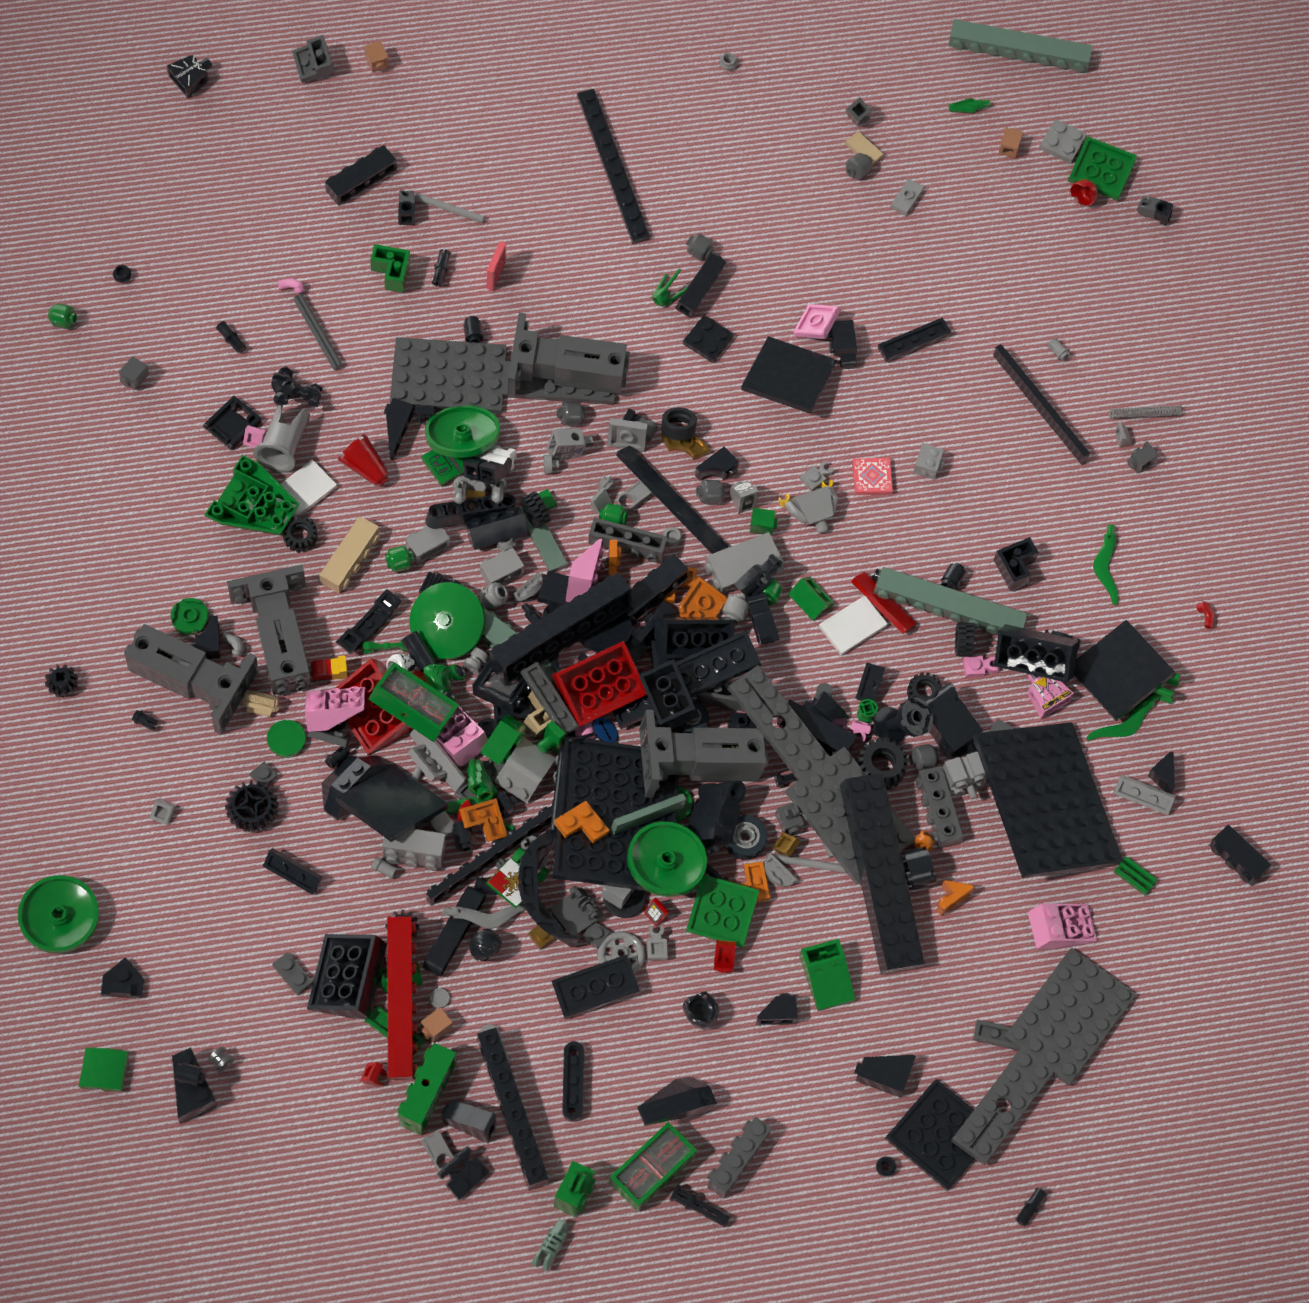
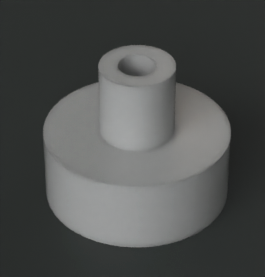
[544,455,559,474]

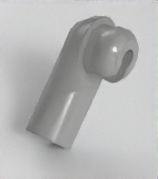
[222,633,245,657]

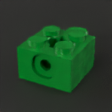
[554,1161,596,1218]

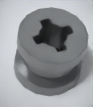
[208,1046,234,1072]

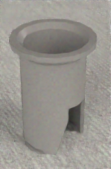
[253,405,310,472]

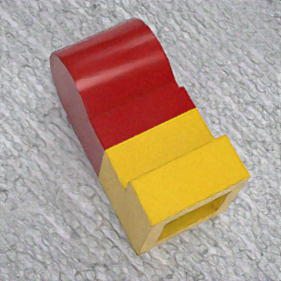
[311,656,348,681]

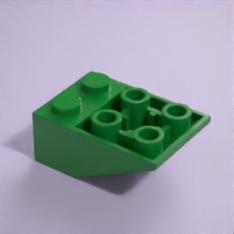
[799,939,855,1011]

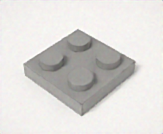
[1039,119,1087,164]
[607,418,647,452]

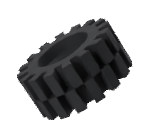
[520,491,551,528]
[283,515,318,553]
[955,622,974,657]
[907,672,943,700]

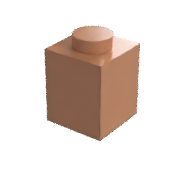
[364,41,389,73]
[998,127,1023,158]
[420,1008,453,1043]

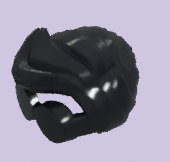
[469,929,502,961]
[683,991,719,1030]

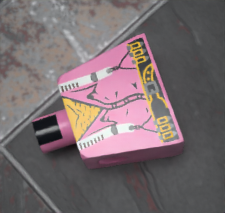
[1027,674,1073,719]

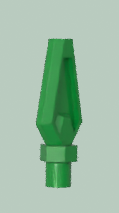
[948,97,990,113]

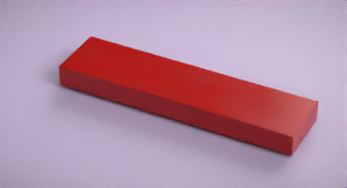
[851,572,917,634]

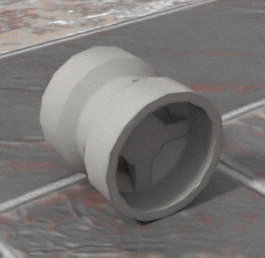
[463,648,489,675]

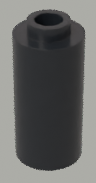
[401,630,437,673]

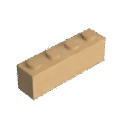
[319,516,380,594]

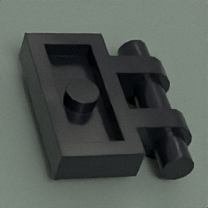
[437,1146,489,1200]

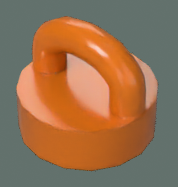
[914,830,934,851]

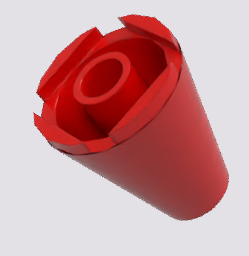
[338,434,389,486]

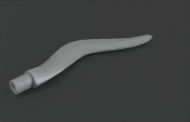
[443,904,526,929]

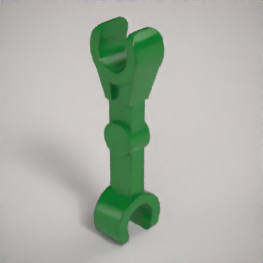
[363,641,408,654]

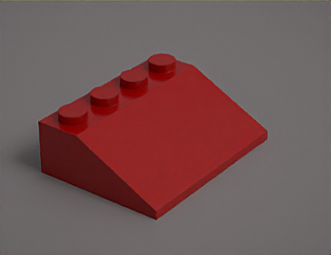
[551,641,647,727]
[336,658,413,755]

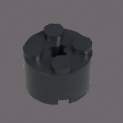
[901,846,937,890]

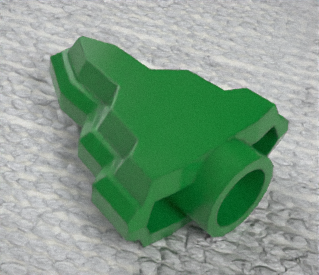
[467,758,498,802]

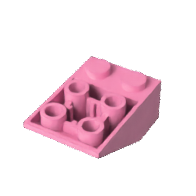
[566,539,604,602]
[305,687,365,732]
[436,706,488,768]
[1028,903,1097,949]

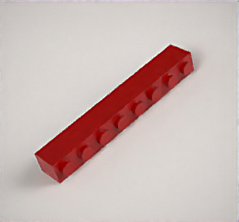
[387,917,417,1080]

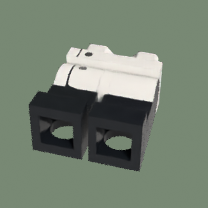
[463,444,517,485]

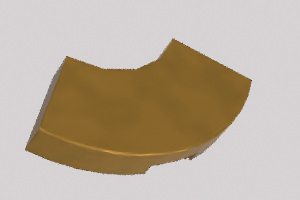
[661,433,711,460]

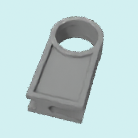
[617,480,653,513]
[421,1130,454,1172]

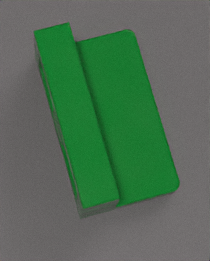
[789,576,835,620]

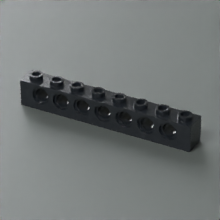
[477,1027,549,1191]

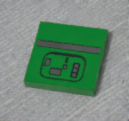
[421,450,467,487]

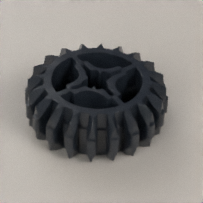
[225,780,279,833]

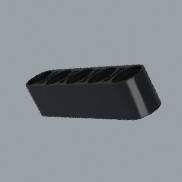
[425,493,516,529]
[422,886,486,977]

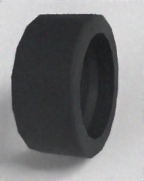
[661,407,697,441]

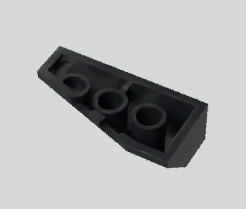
[637,1077,717,1126]

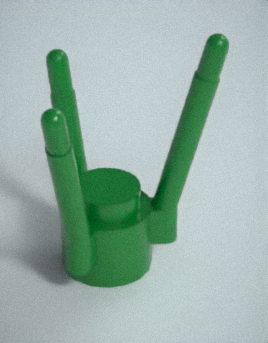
[651,269,688,307]

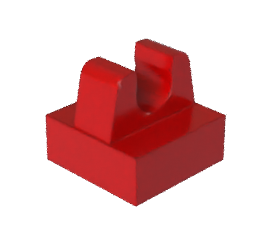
[360,1062,387,1086]

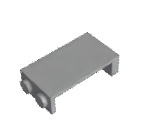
[704,532,785,595]

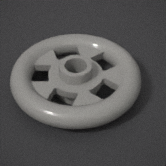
[597,931,645,974]

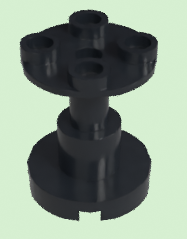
[873,697,933,743]

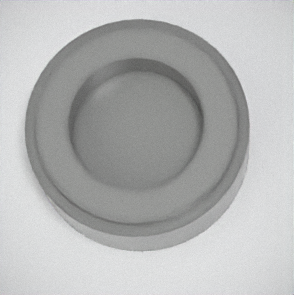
[663,527,681,547]

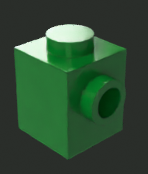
[750,508,778,536]

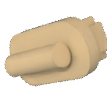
[242,690,280,717]

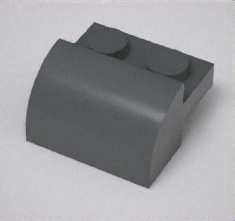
[292,35,334,83]

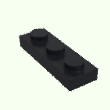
[263,848,323,895]

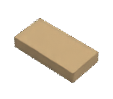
[845,131,883,166]

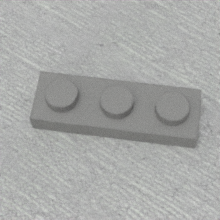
[1113,774,1175,815]

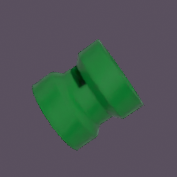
[857,699,878,723]

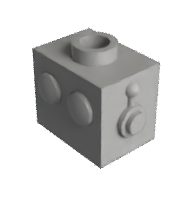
[913,443,944,480]

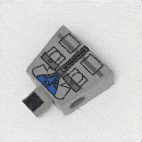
[547,428,593,462]

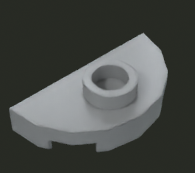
[511,572,544,601]
[764,852,798,887]

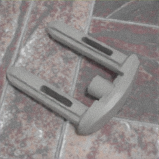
[453,475,508,504]

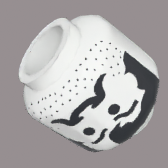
[386,654,415,673]

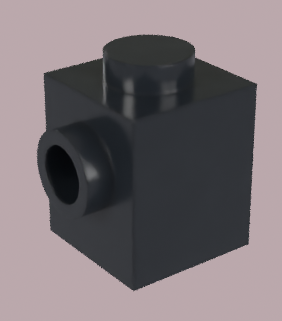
[727,713,756,729]

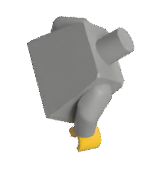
[779,480,838,533]

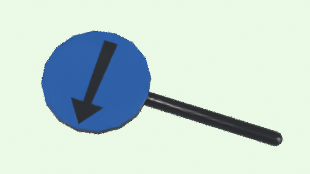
[569,717,617,742]

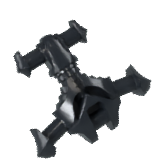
[271,366,322,407]

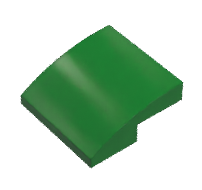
[78,1047,129,1092]

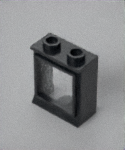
[472,657,531,713]

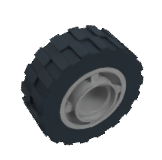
[724,815,767,860]

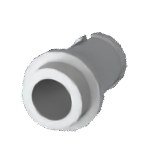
[1047,338,1070,361]
[371,857,398,879]

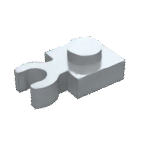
[800,461,834,491]
[647,926,668,961]

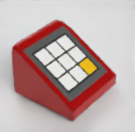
[644,897,668,926]

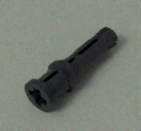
[669,1184,731,1228]

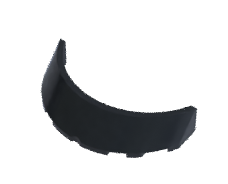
[518,829,579,948]

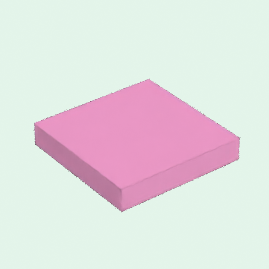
[793,304,841,339]

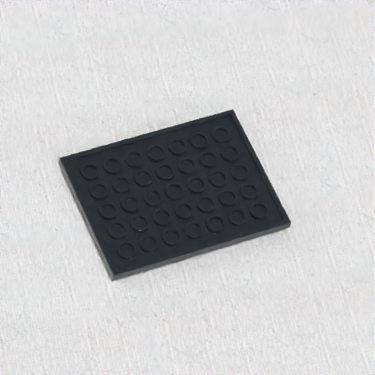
[972,722,1123,879]
[553,736,679,891]

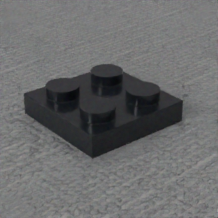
[683,315,734,363]

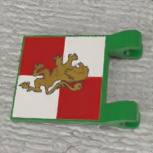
[486,847,550,909]

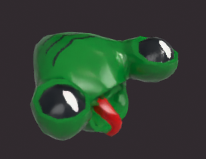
[423,664,466,702]

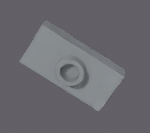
[890,178,924,216]

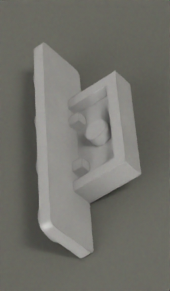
[408,729,467,792]

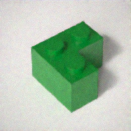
[370,244,411,293]
[480,714,526,765]

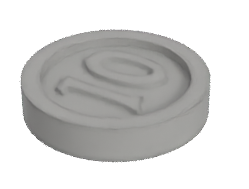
[429,988,449,1008]

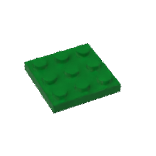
[1068,136,1137,201]
[686,875,760,948]

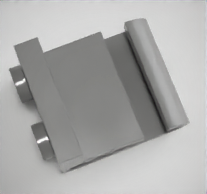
[494,737,556,803]

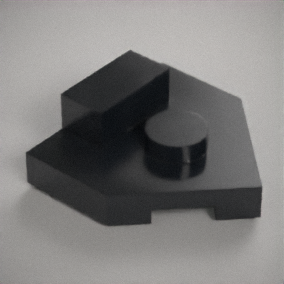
[101,957,144,999]

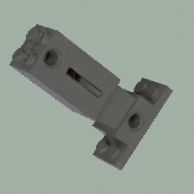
[508,313,630,396]
[227,565,311,696]
[124,624,259,735]
[639,710,768,798]

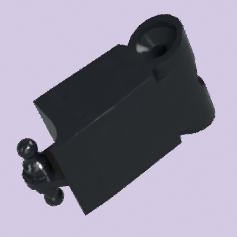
[924,682,984,760]
[687,780,746,856]

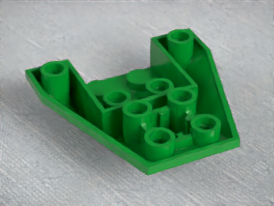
[204,455,299,535]

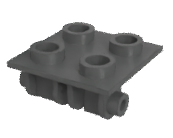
[549,886,605,935]

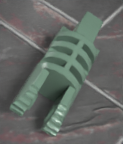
[532,1219,569,1272]

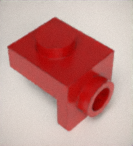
[713,940,736,973]

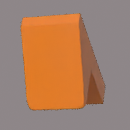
[936,881,974,916]

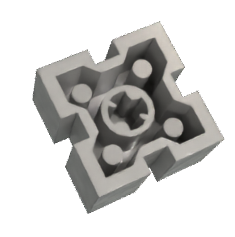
[943,752,986,799]

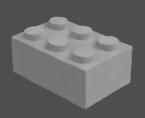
[382,829,446,871]

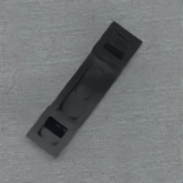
[336,589,401,655]

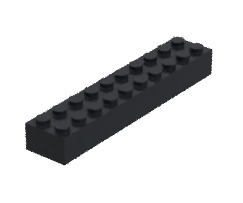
[840,773,925,975]

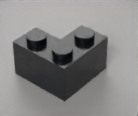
[994,537,1039,591]

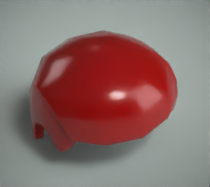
[1070,179,1098,206]

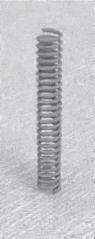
[1109,405,1182,419]

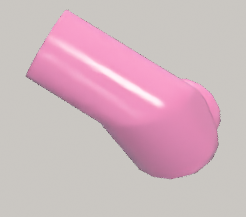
[278,278,304,294]

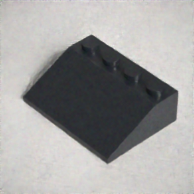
[307,934,387,1019]

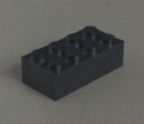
[994,624,1079,683]

